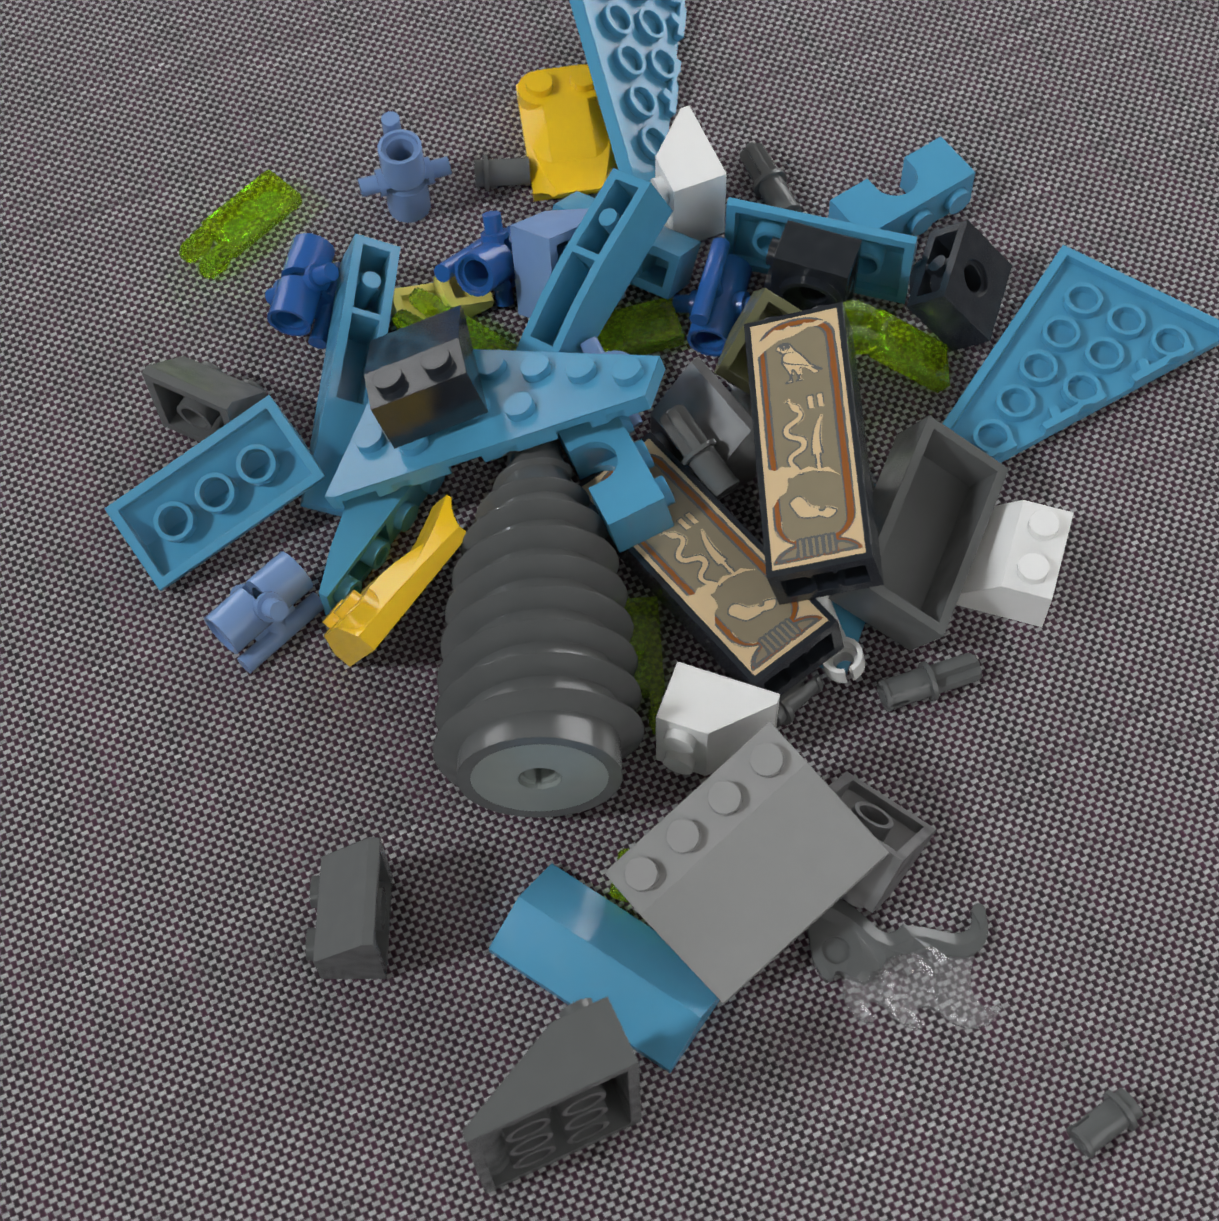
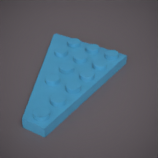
[569,0,687,182]
[942,245,1219,463]
[325,349,665,509]

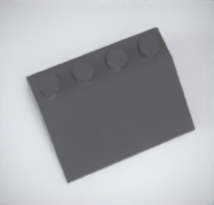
[462,996,641,1194]

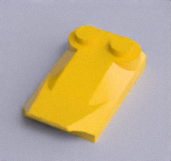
[516,64,618,202]
[322,495,466,667]

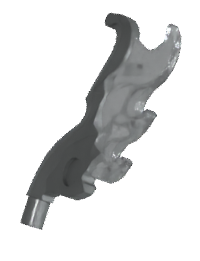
[805,899,1002,1031]

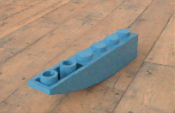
[516,168,673,353]
[300,233,401,517]
[319,476,445,616]

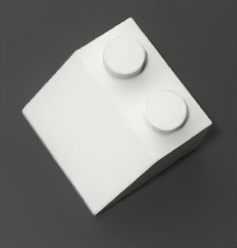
[650,106,727,241]
[956,500,1074,627]
[656,662,780,776]

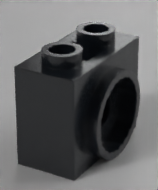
[764,220,862,315]
[907,220,1012,351]

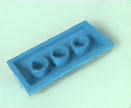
[725,197,917,304]
[104,395,326,591]
[489,863,720,1073]

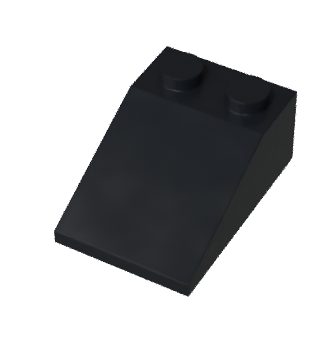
[364,305,488,449]

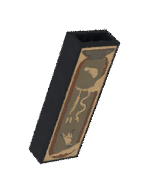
[744,302,884,605]
[578,432,844,696]

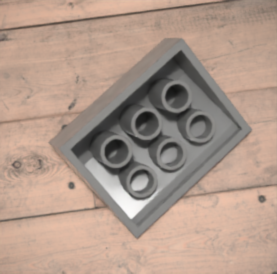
[604,722,890,1004]

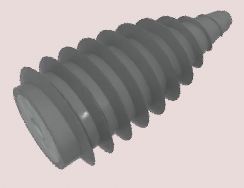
[433,439,645,818]

